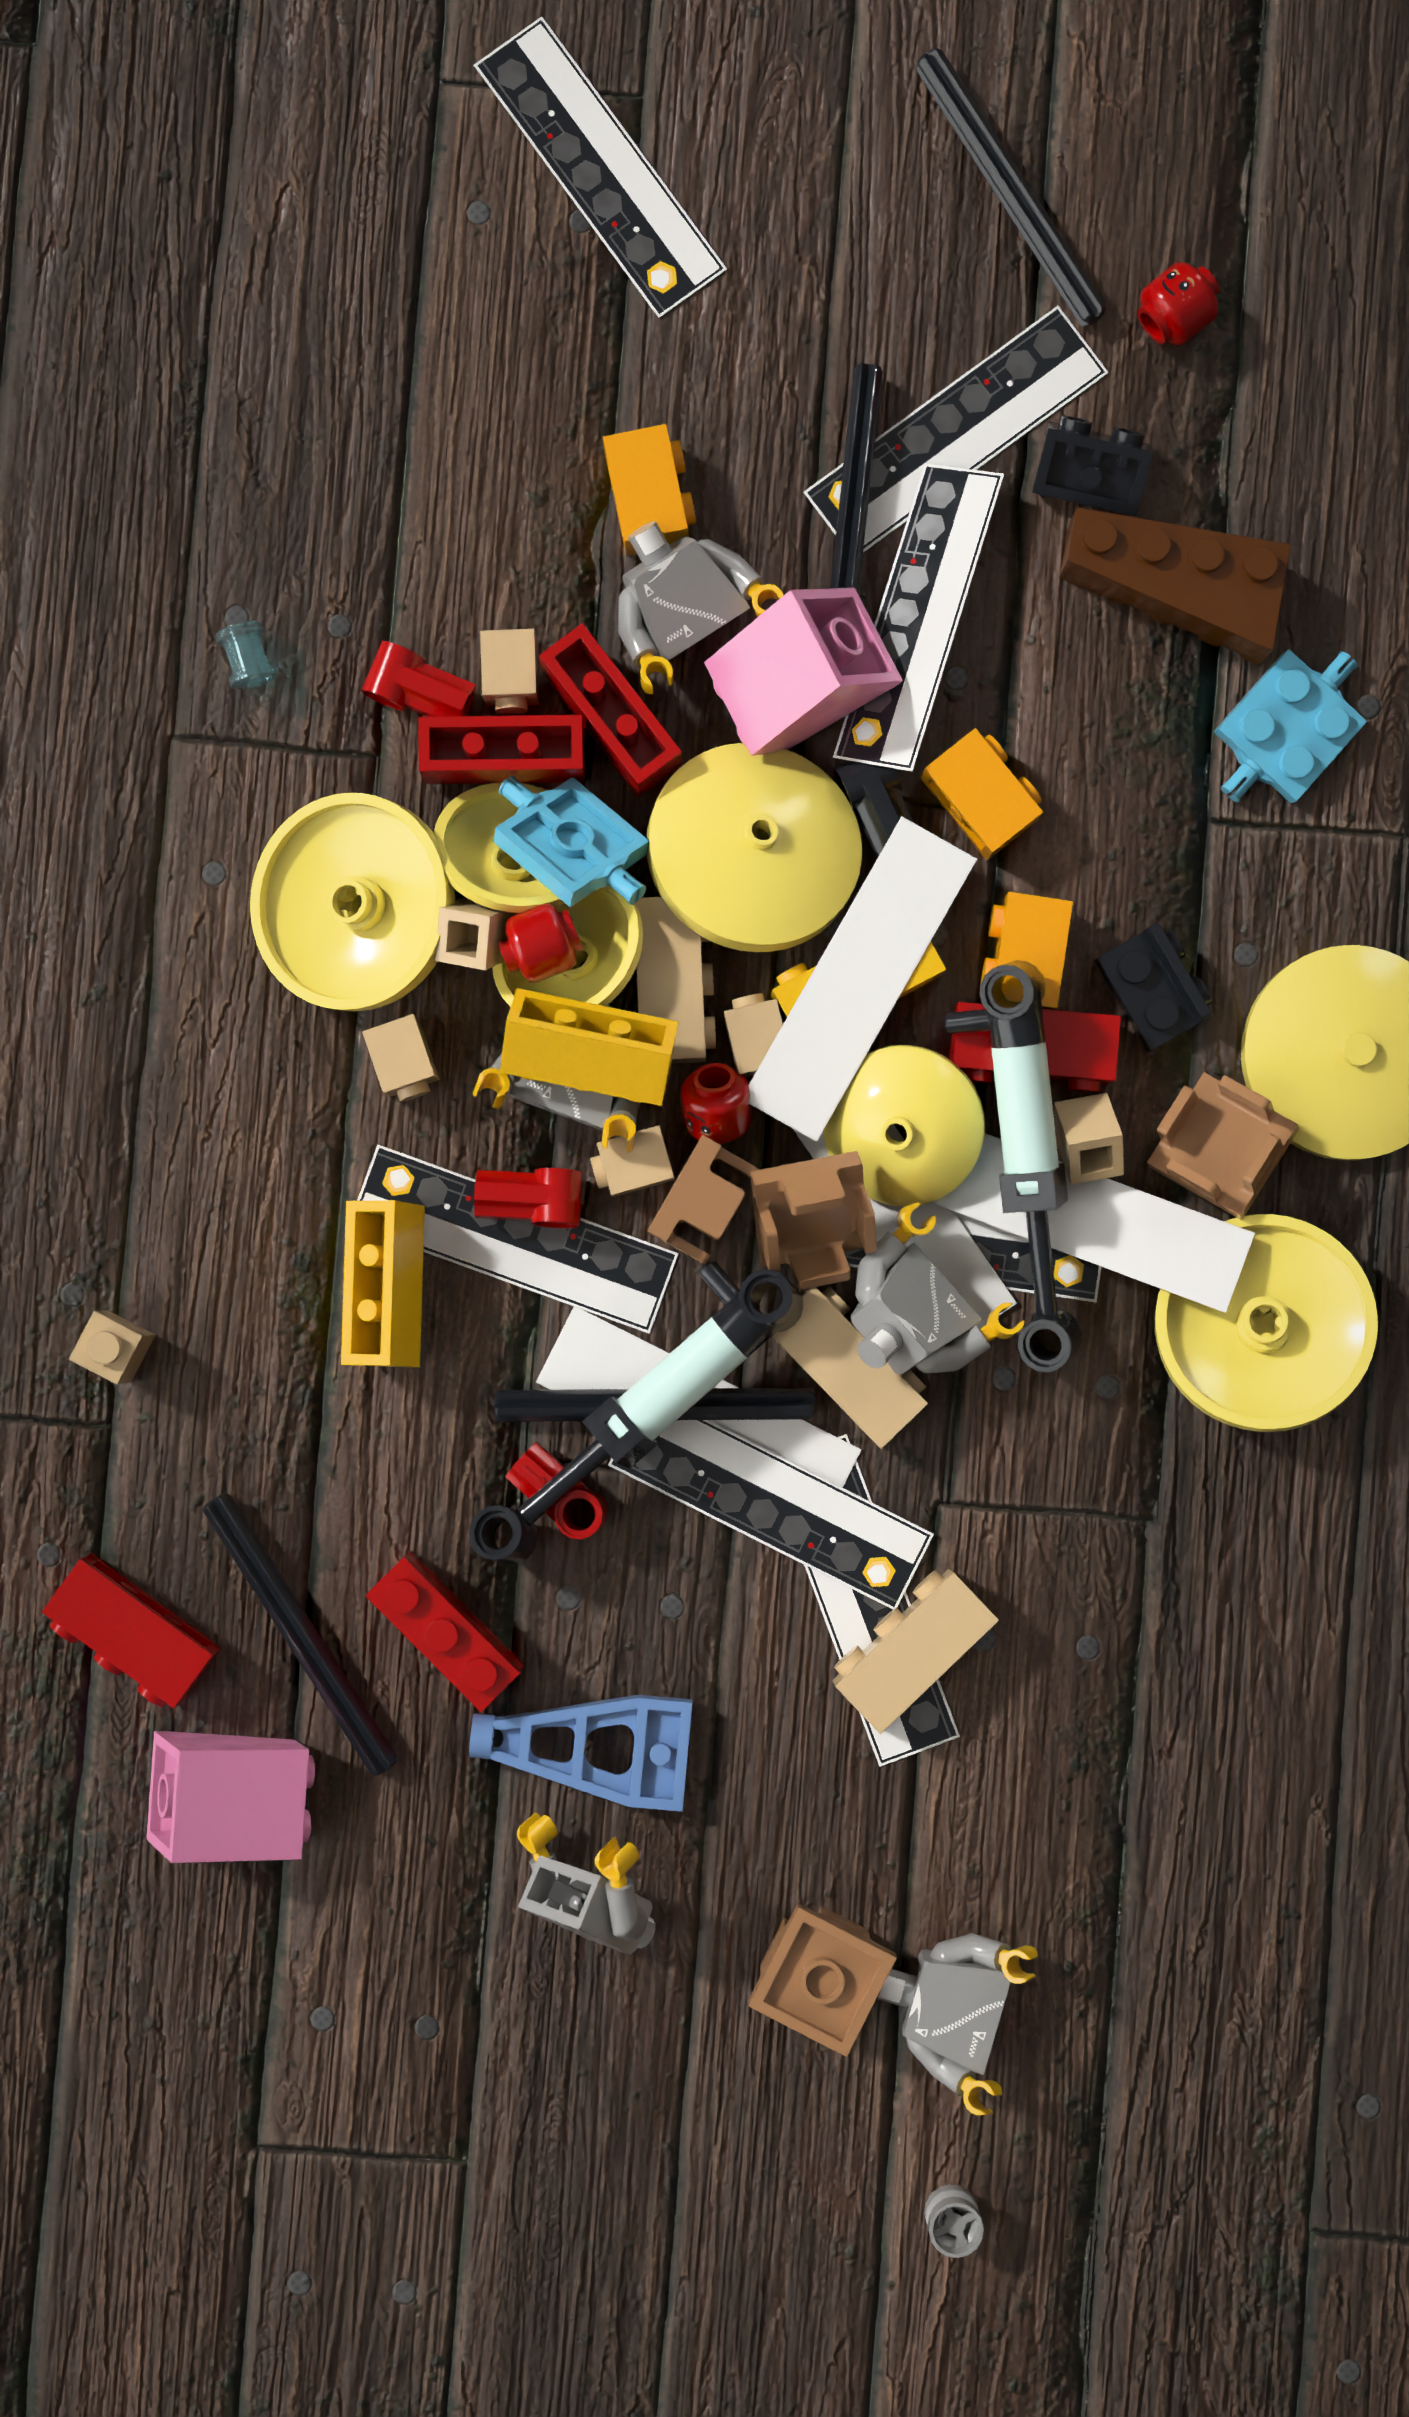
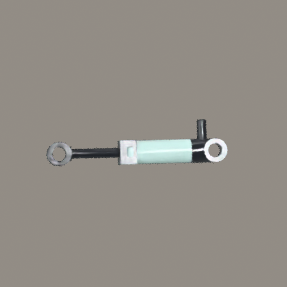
[944,960,1082,1373]
[469,1261,803,1564]

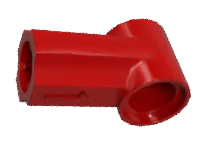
[361,641,477,717]
[474,1168,583,1229]
[505,1442,609,1539]

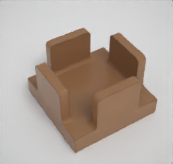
[1147,1072,1299,1220]
[647,1135,760,1265]
[750,1151,877,1289]
[748,1903,897,2057]

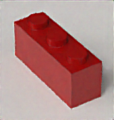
[539,623,682,798]
[418,715,586,784]
[949,1002,1121,1093]
[365,1551,524,1712]
[42,1554,222,1709]

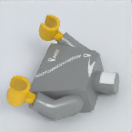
[618,521,784,694]
[473,1005,640,1153]
[851,1202,1025,1374]
[517,1813,655,1955]
[877,1933,1038,2115]

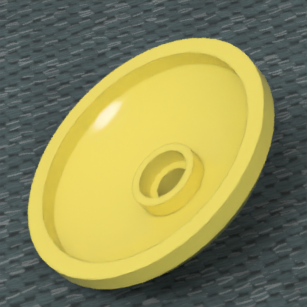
[434,782,564,913]
[492,886,643,1007]
[823,1045,985,1206]

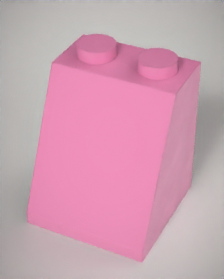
[704,588,903,756]
[146,1731,315,1863]

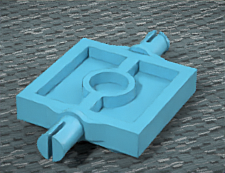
[1213,649,1367,803]
[493,775,649,907]

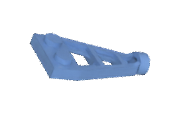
[469,1695,692,1812]

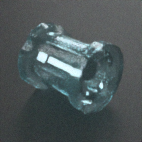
[215,621,277,690]

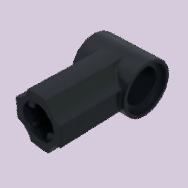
[833,761,913,859]

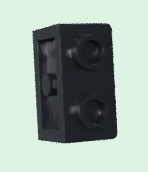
[1032,415,1154,516]
[1094,922,1212,1052]

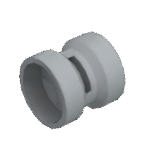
[924,2184,984,2258]

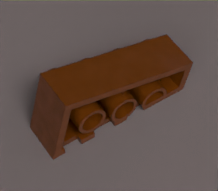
[1059,507,1291,666]

